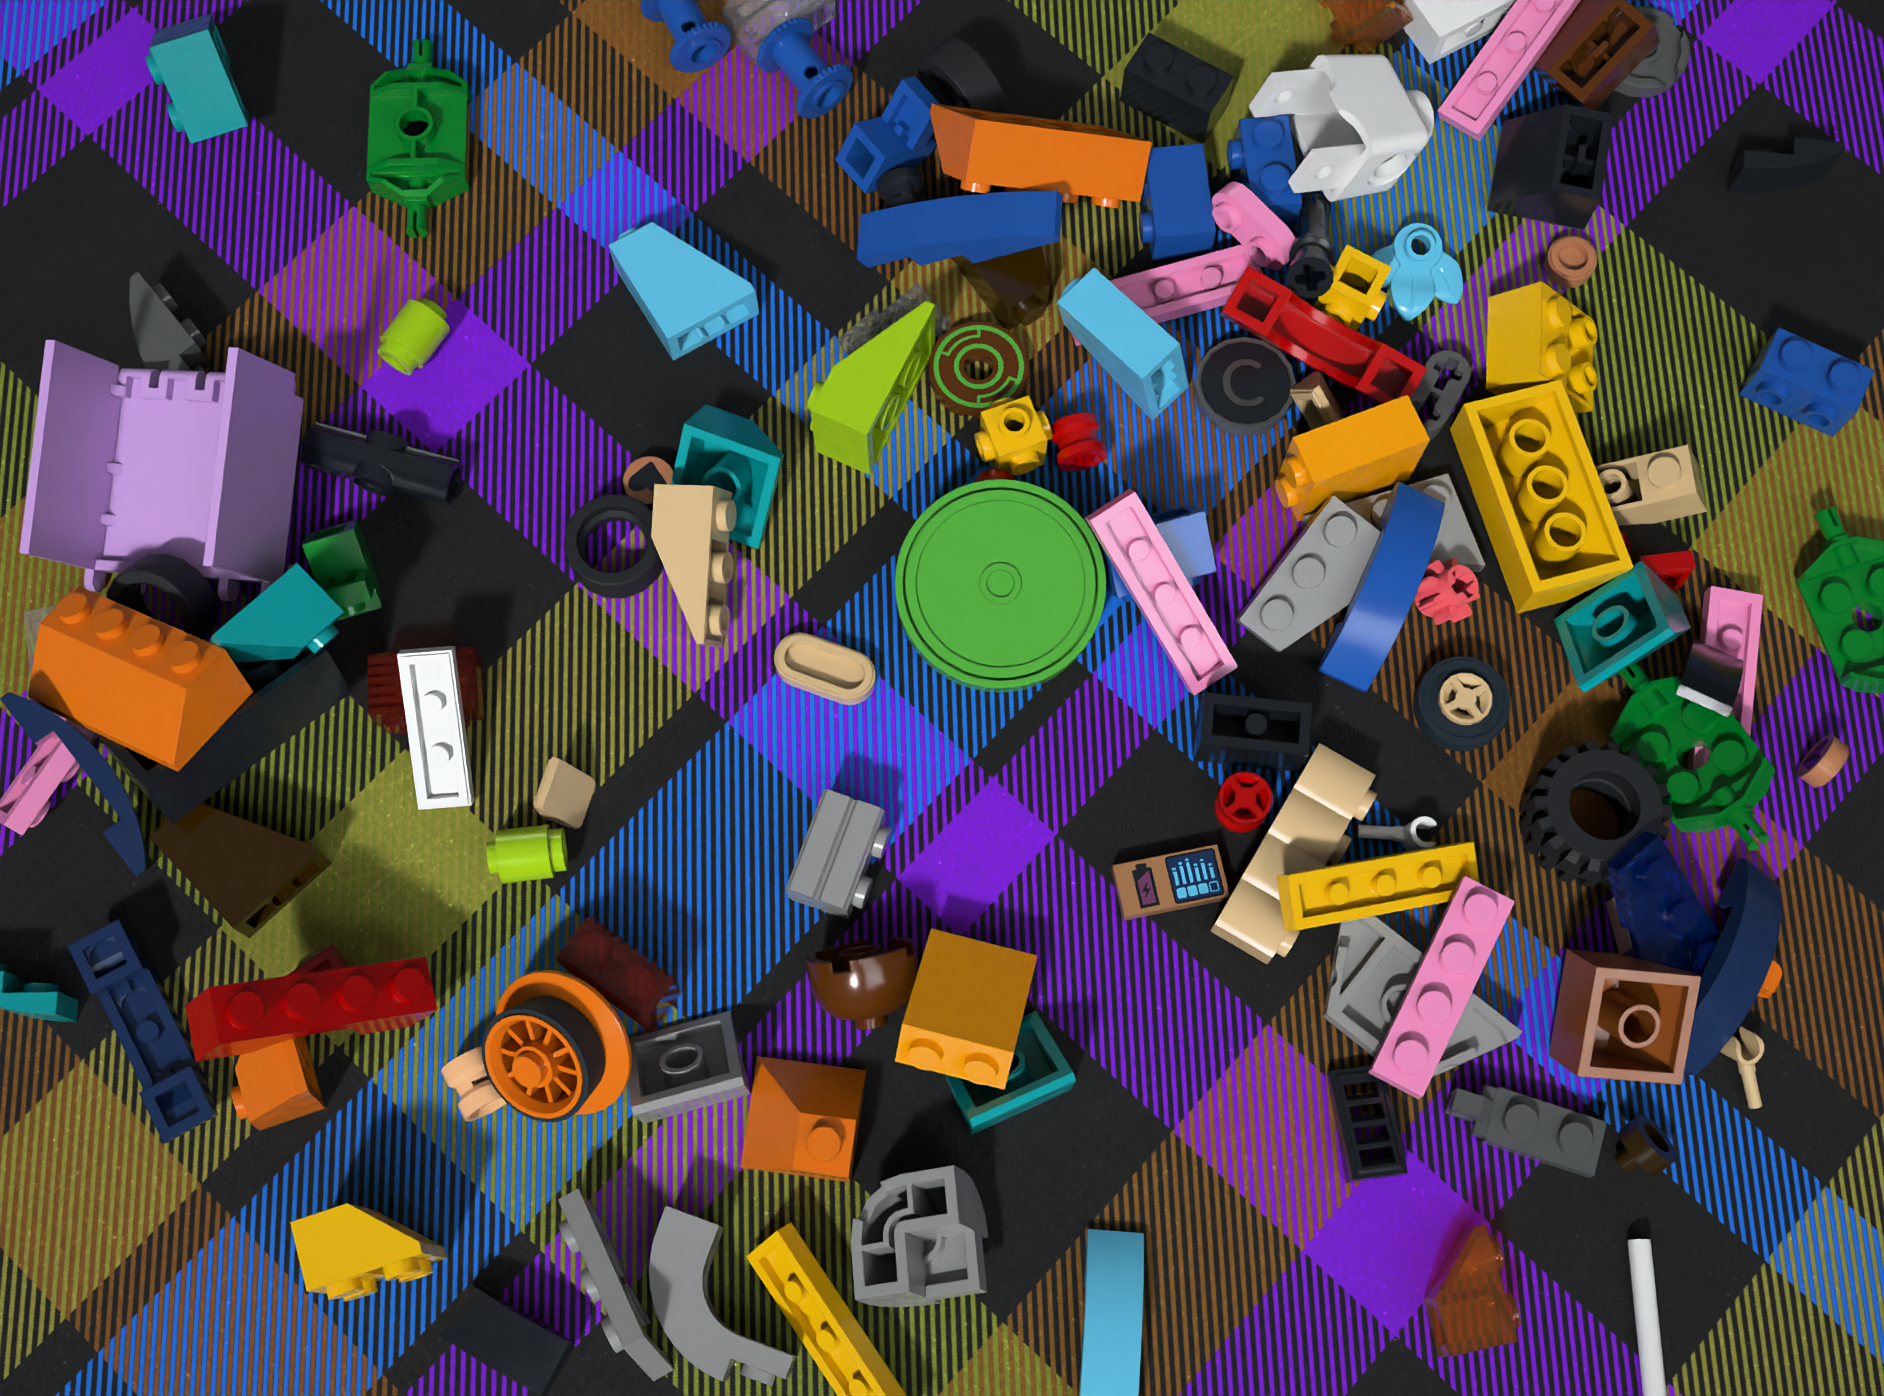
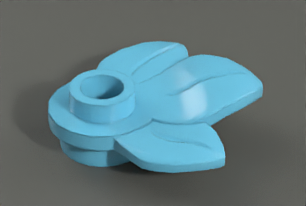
[1371,223,1463,322]

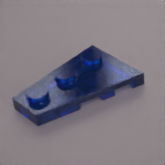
[1607,831,1720,976]

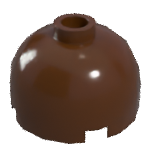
[805,937,918,1030]

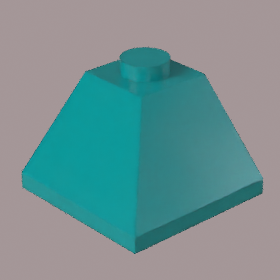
[670,404,784,549]
[1554,560,1691,693]
[209,563,344,663]

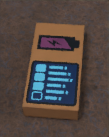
[1111,844,1230,921]

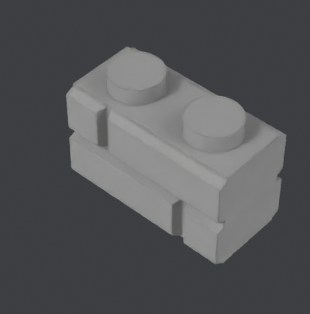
[786,789,892,919]

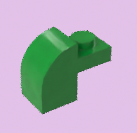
[302,519,382,621]

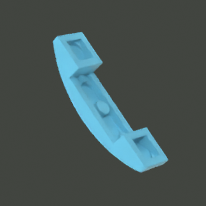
[1079,1229,1144,1396]

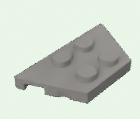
[1323,916,1522,1077]

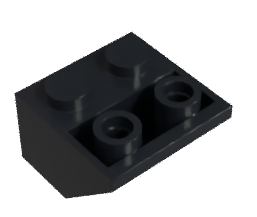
[1487,104,1614,230]

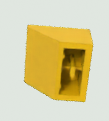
[1486,281,1598,413]
[290,1203,447,1302]

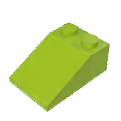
[807,301,935,475]

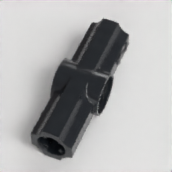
[300,422,464,506]

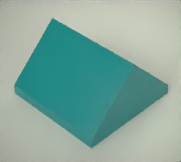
[944,1011,1076,1135]

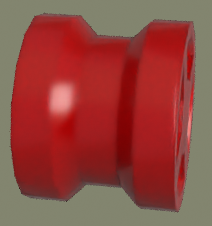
[1050,412,1108,472]
[1214,771,1273,833]

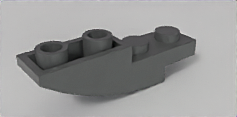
[129,272,211,375]

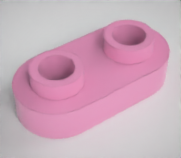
[1212,182,1295,270]

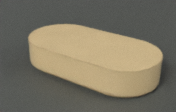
[774,632,876,705]

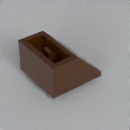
[1532,0,1660,110]

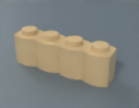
[1211,743,1377,964]

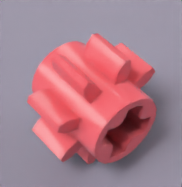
[1414,558,1480,625]

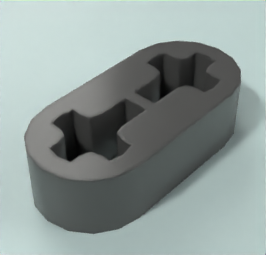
[1410,350,1471,440]

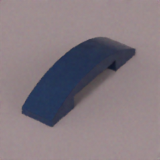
[0,692,147,877]
[1684,858,1782,1076]
[67,919,218,1143]

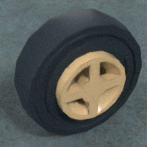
[1413,656,1510,751]

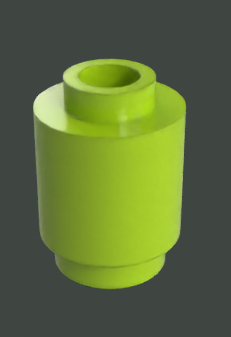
[377,298,450,375]
[486,824,568,884]

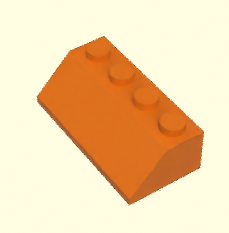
[930,103,1152,208]
[28,586,253,772]

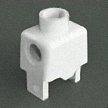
[1249,54,1434,202]

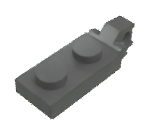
[1444,1085,1607,1178]

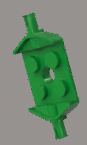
[366,39,472,238]
[1795,506,1884,693]
[1609,662,1775,851]

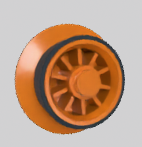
[482,970,632,1122]

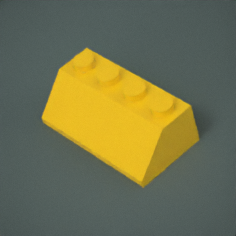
[1450,379,1634,614]

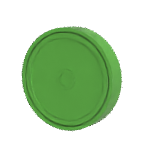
[895,479,1106,693]

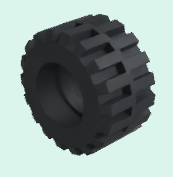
[1518,741,1672,887]

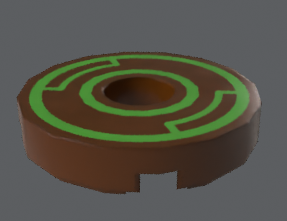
[929,321,1028,419]

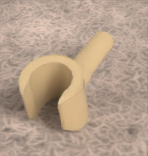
[1720,1026,1764,1109]

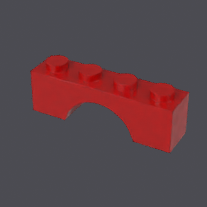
[1220,266,1428,406]
[185,956,438,1062]

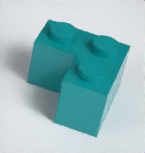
[145,13,249,144]

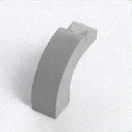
[649,1206,797,1386]

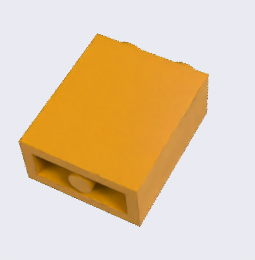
[1275,394,1430,522]
[895,928,1038,1090]

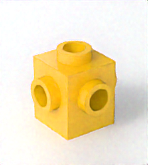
[1313,245,1392,331]
[974,395,1052,475]

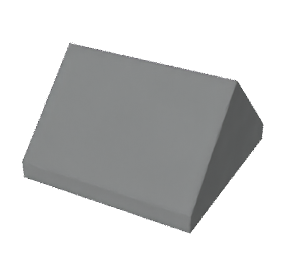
[628,1011,751,1124]

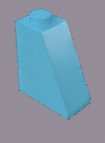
[608,222,759,361]
[1057,268,1189,421]

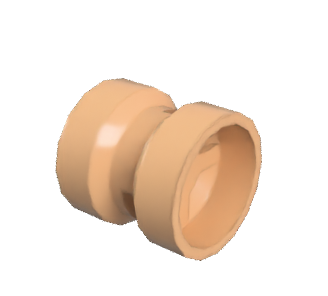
[441,1046,507,1122]

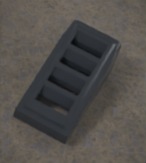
[1327,1065,1408,1183]

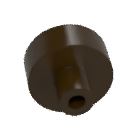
[1615,1115,1677,1175]

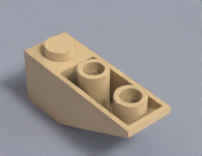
[1595,445,1707,526]
[651,484,737,647]

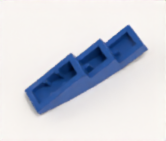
[857,191,1062,268]

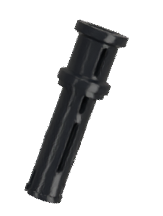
[1287,192,1335,298]

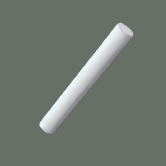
[1627,1239,1667,1396]

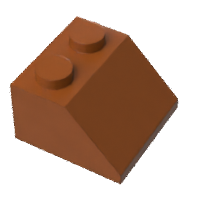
[1549,949,1701,1085]

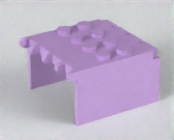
[19,340,304,601]

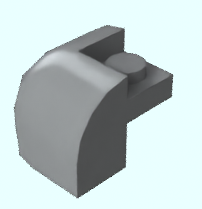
[851,1165,989,1307]

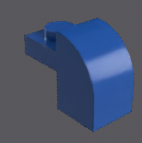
[835,76,940,194]

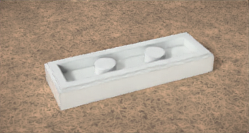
[397,646,475,810]

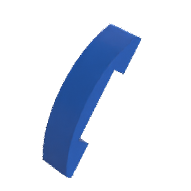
[1317,482,1445,692]

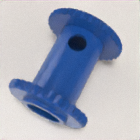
[640,0,732,73]
[757,17,853,119]

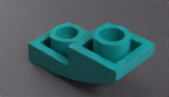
[0,963,79,1022]

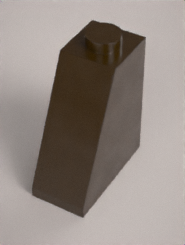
[951,186,1050,330]
[149,803,332,938]

